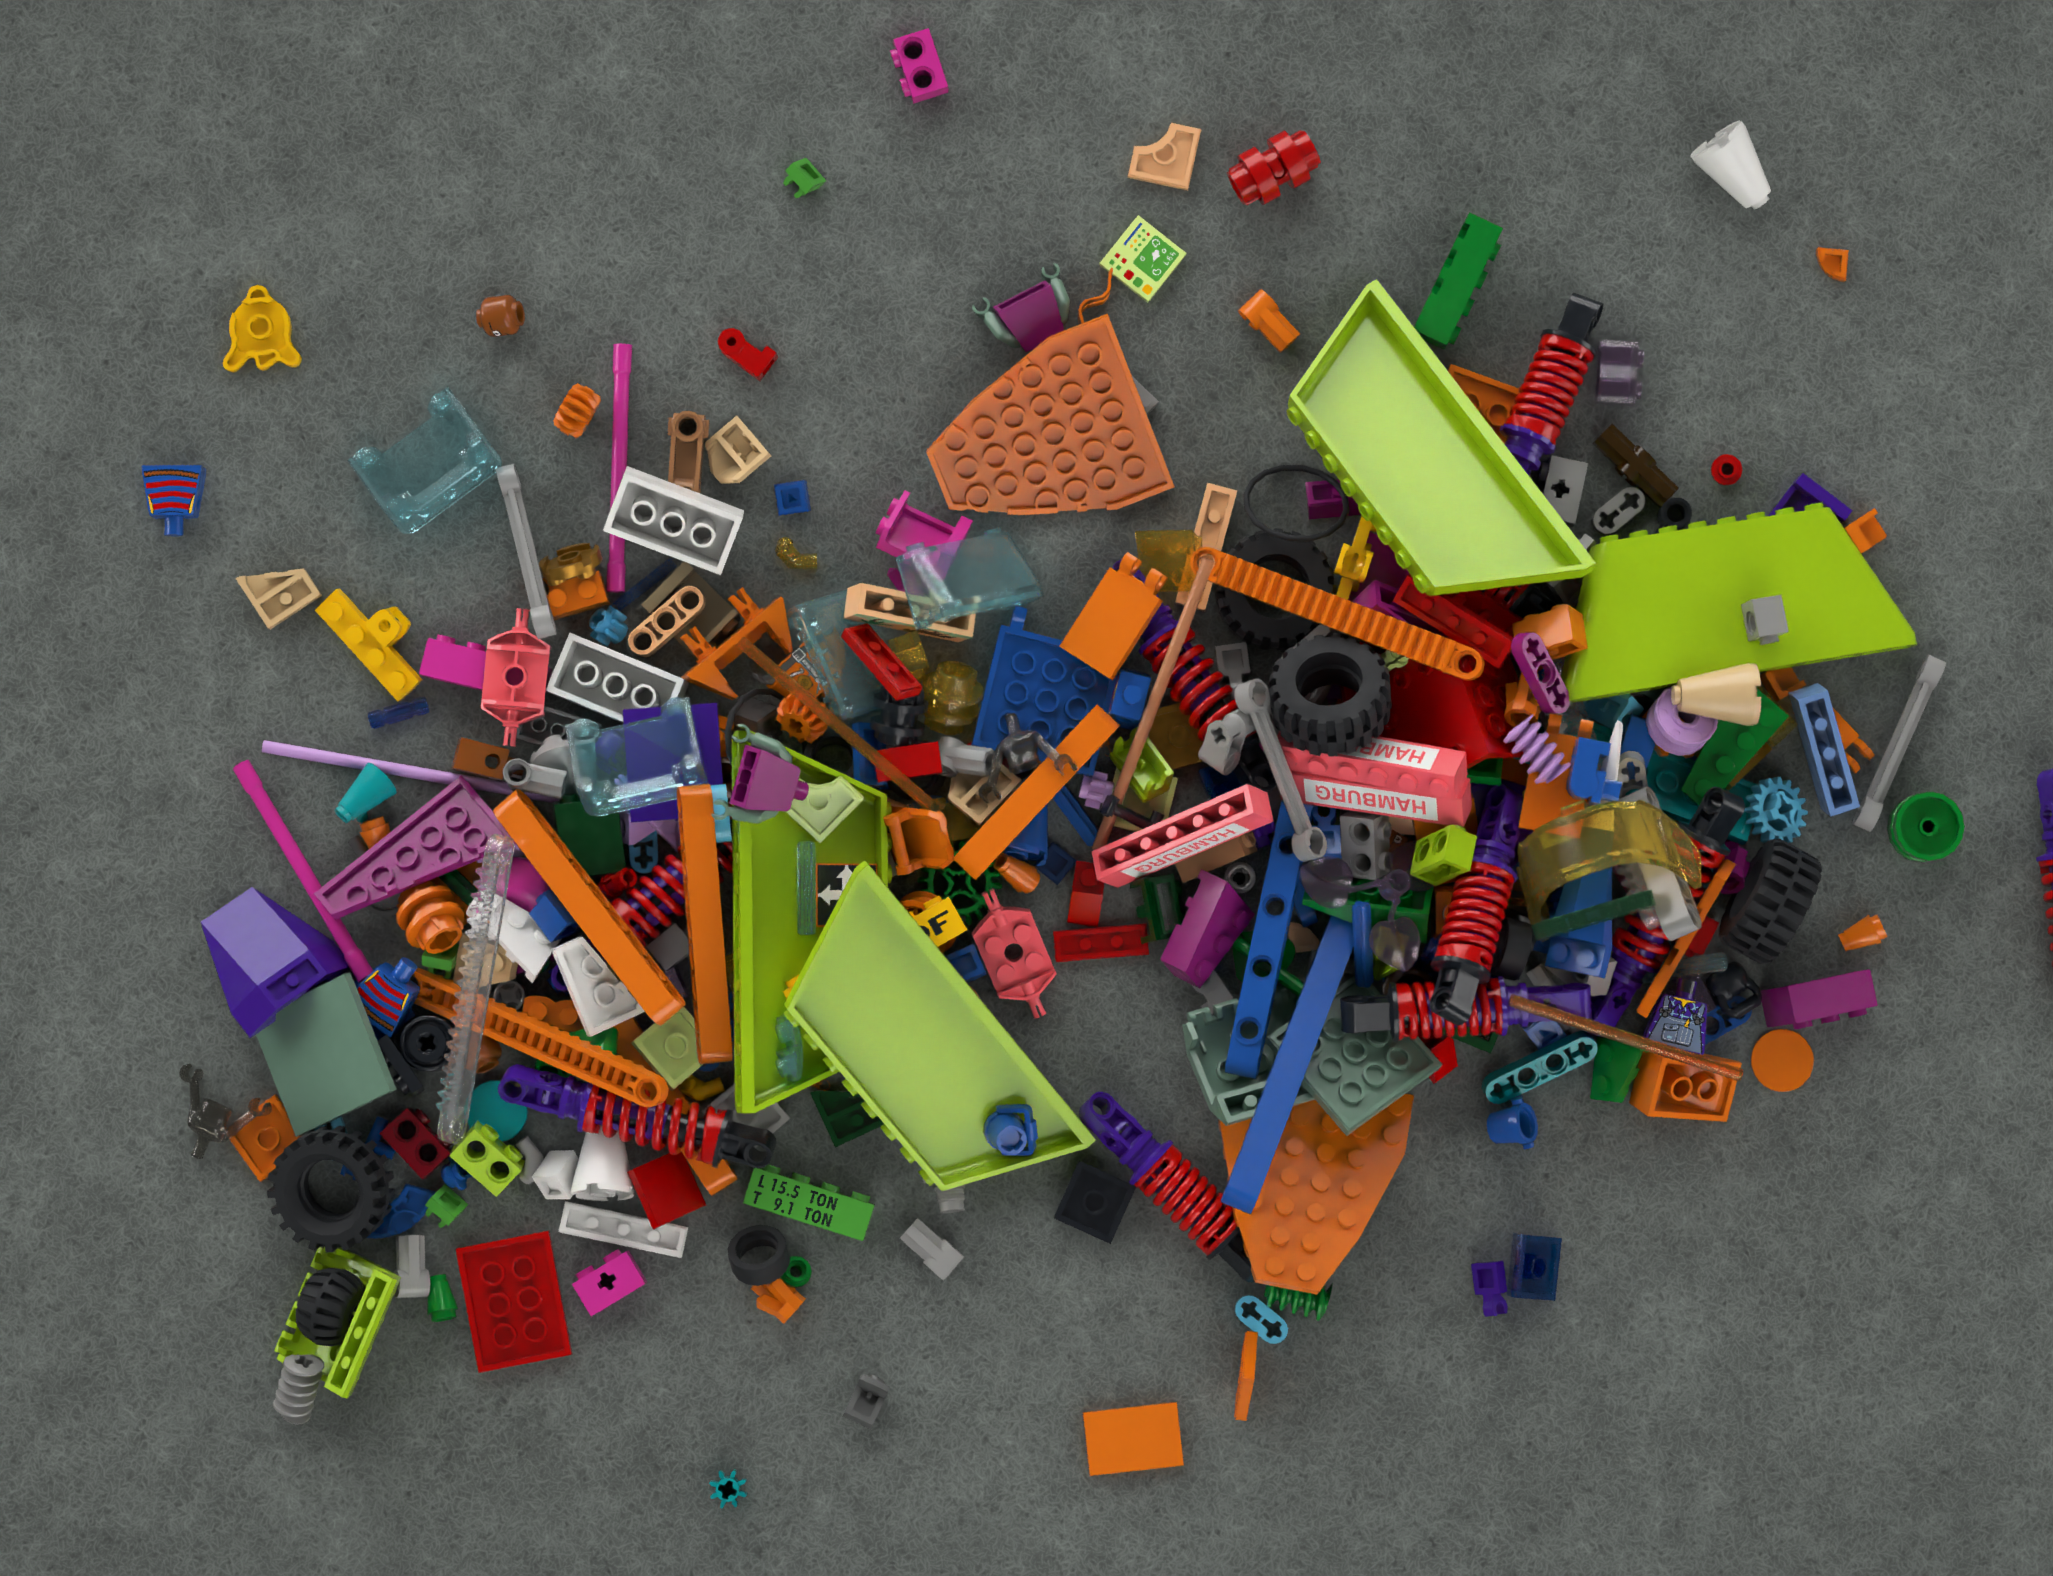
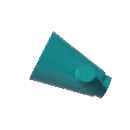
[334,763,397,823]

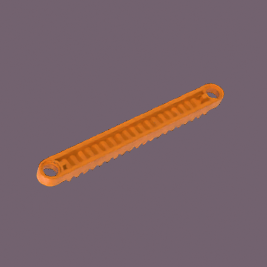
[1190,547,1485,681]
[412,968,669,1108]

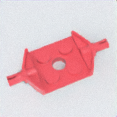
[481,608,552,747]
[972,889,1057,1019]

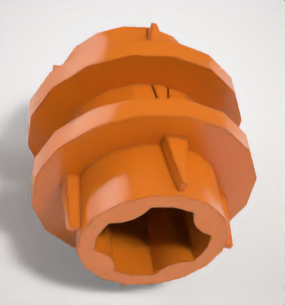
[396,880,464,954]

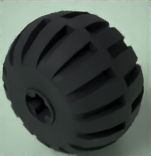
[296,1268,366,1346]

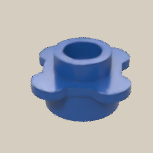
[441,1156,472,1190]

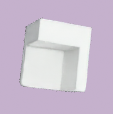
[532,1150,579,1199]

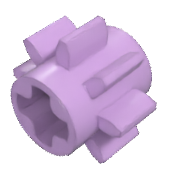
[1078,771,1114,809]

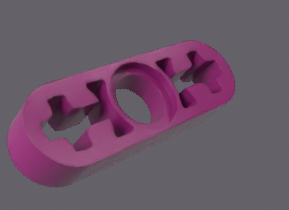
[1511,632,1570,714]

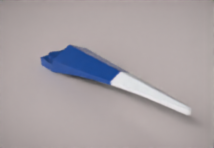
[1545,720,1623,979]

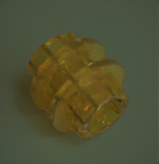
[922,660,984,735]

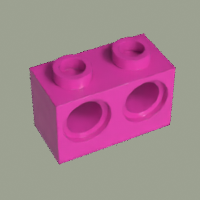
[890,28,948,104]

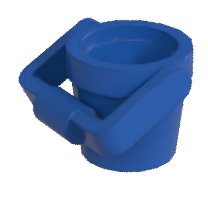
[1487,1095,1538,1149]
[983,1104,1038,1156]

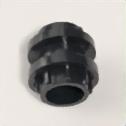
[870,686,929,747]

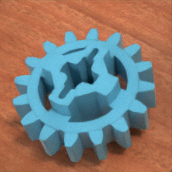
[1744,777,1808,843]

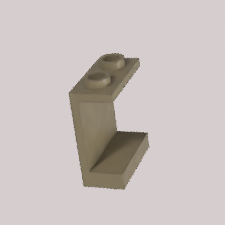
[641,562,740,660]

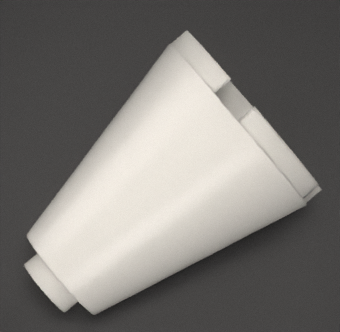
[1690,120,1771,210]
[571,1126,634,1201]

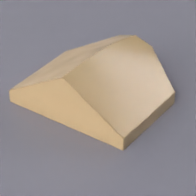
[705,416,771,484]
[948,759,1021,826]

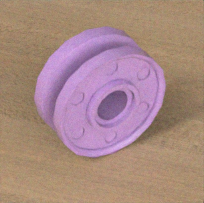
[1646,685,1718,756]

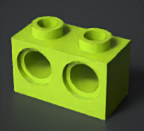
[1410,824,1477,886]
[449,1121,525,1197]

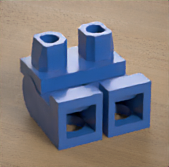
[1566,737,1622,806]

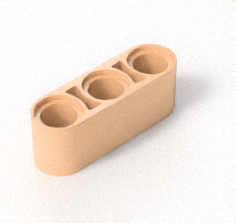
[628,586,706,657]

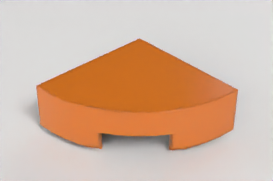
[1816,247,1849,282]

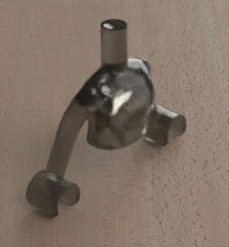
[979,713,1077,804]
[179,1064,272,1159]

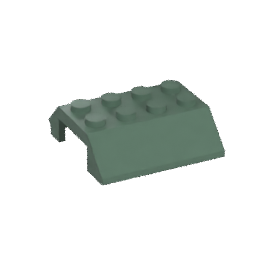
[1182,985,1315,1126]

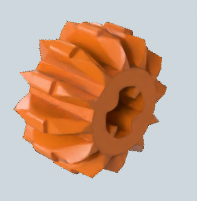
[553,383,601,438]
[776,690,831,743]

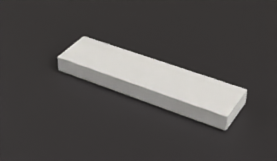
[559,1201,688,1258]

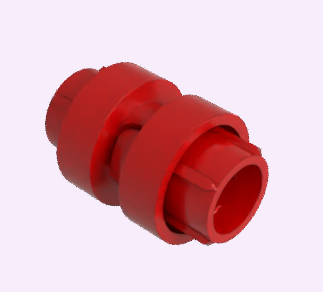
[1227,130,1321,205]

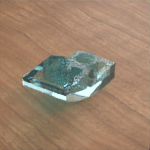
[775,1014,803,1081]

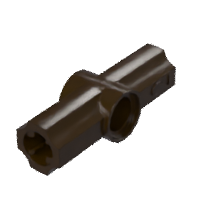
[1592,424,1679,508]

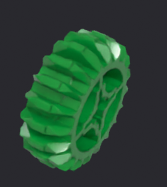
[917,841,1002,925]

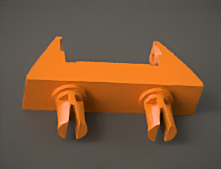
[680,587,793,700]

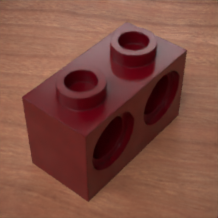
[379,1107,452,1179]

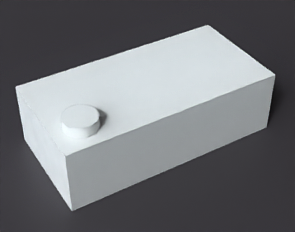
[603,466,744,575]
[546,633,689,724]

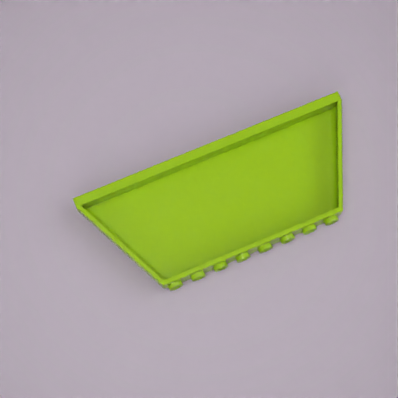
[1286,279,1596,596]
[1561,503,1917,703]
[732,730,892,1113]
[783,860,1096,1191]

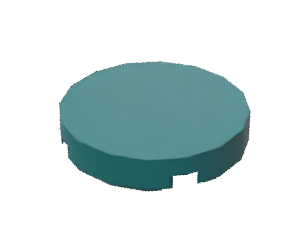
[465,1080,528,1142]

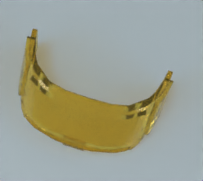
[1516,800,1701,942]

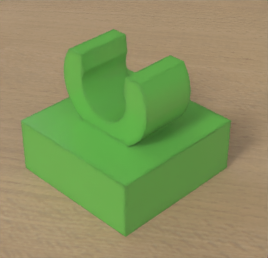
[783,158,826,198]
[422,944,459,979]
[425,1184,469,1228]

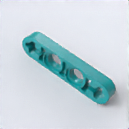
[1482,1031,1598,1104]

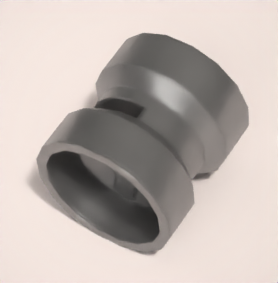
[494,981,527,1011]

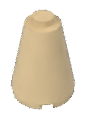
[1671,663,1761,726]

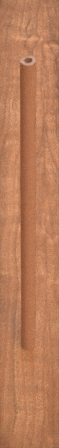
[1092,557,1215,850]

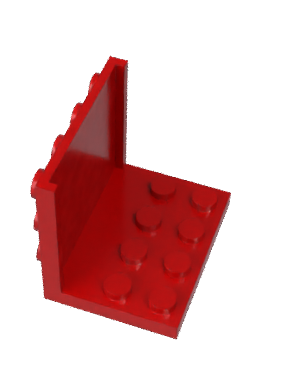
[1382,637,1539,769]

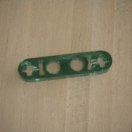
[1531,890,1656,941]

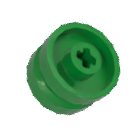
[1887,792,1965,863]

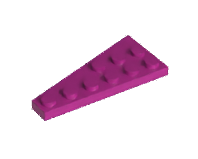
[314,775,516,920]

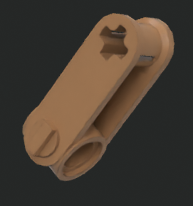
[668,411,710,493]

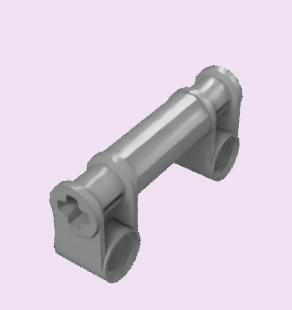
[1198,703,1278,775]

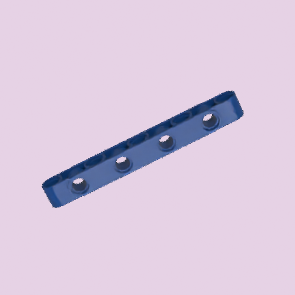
[1225,800,1314,1079]

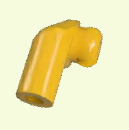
[678,1074,725,1101]

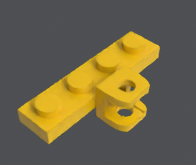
[1333,515,1376,600]
[315,588,423,702]

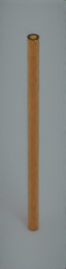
[736,636,934,809]
[1509,994,1743,1081]

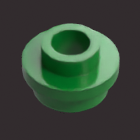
[781,1256,812,1288]

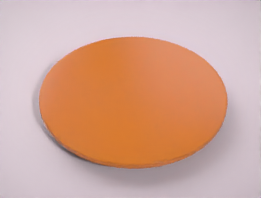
[1751,1029,1814,1092]

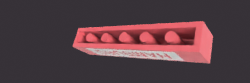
[1277,731,1468,800]
[1281,771,1472,827]
[1091,784,1274,888]

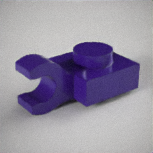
[1252,819,1276,850]
[1471,1261,1508,1317]

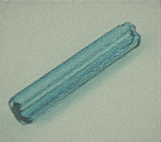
[797,841,816,935]
[1641,952,1728,983]

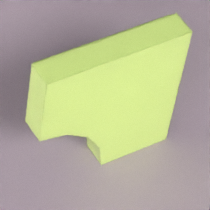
[785,776,864,843]

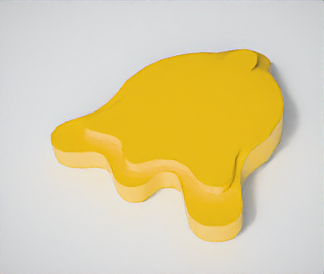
[223,285,302,372]

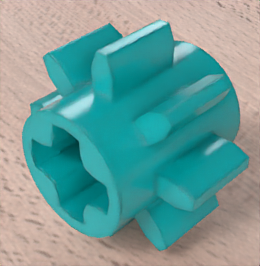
[709,1469,748,1508]

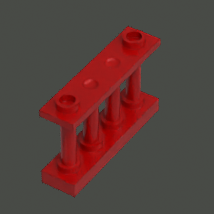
[1393,573,1523,669]

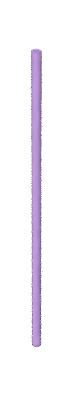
[262,740,627,814]

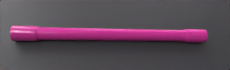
[606,343,632,593]
[233,760,373,983]

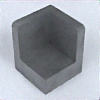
[734,699,783,739]

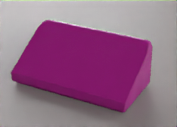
[1305,479,1361,520]

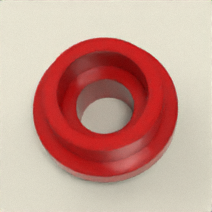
[1711,454,1742,486]

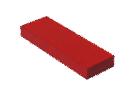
[841,623,923,701]
[1053,923,1149,962]

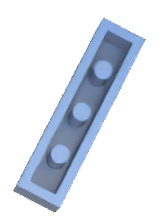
[1788,683,1860,817]

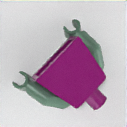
[972,263,1070,352]
[711,724,809,824]

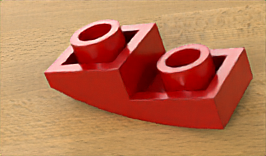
[873,741,943,783]

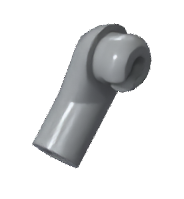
[515,1135,544,1184]

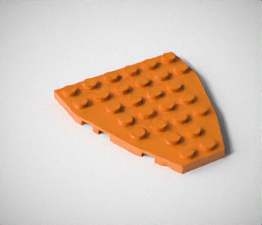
[926,314,1175,515]
[1218,1094,1414,1295]

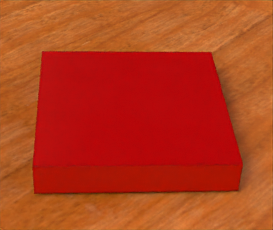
[627,1151,706,1229]

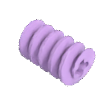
[1503,714,1572,784]

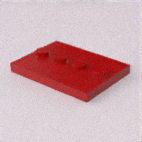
[456,1230,573,1373]

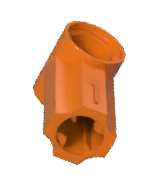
[1238,289,1300,353]

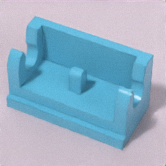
[1576,694,1644,734]

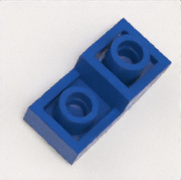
[1620,714,1655,780]

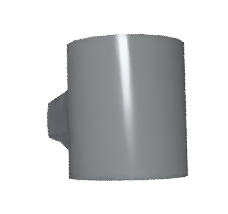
[939,736,996,777]
[503,758,568,799]
[900,1218,965,1281]
[394,1235,430,1298]

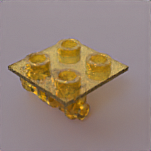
[1135,530,1202,592]

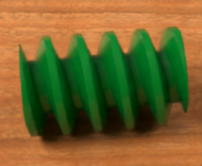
[1263,1283,1333,1321]

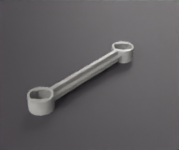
[496,463,557,639]
[1852,654,1946,832]
[1235,679,1327,862]

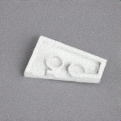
[466,885,562,983]
[551,937,645,1037]

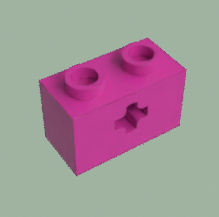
[572,1249,648,1316]

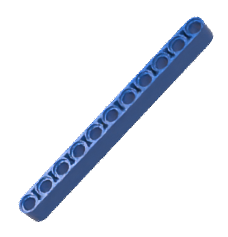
[1221,915,1354,1214]

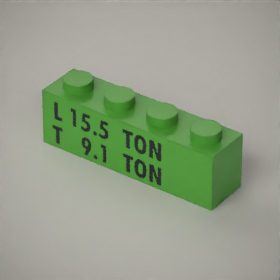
[743,1164,875,1241]

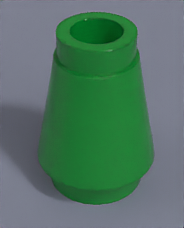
[427,1274,458,1322]

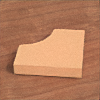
[1128,123,1201,191]

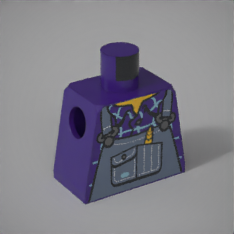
[1642,978,1707,1055]

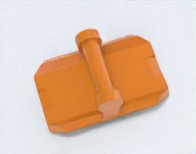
[883,806,954,875]

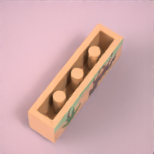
[843,583,977,642]

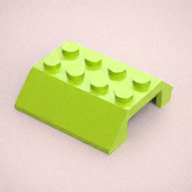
[274,1246,401,1399]

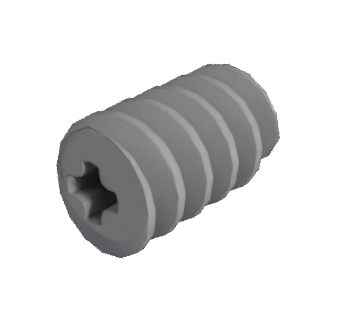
[273,1354,324,1425]

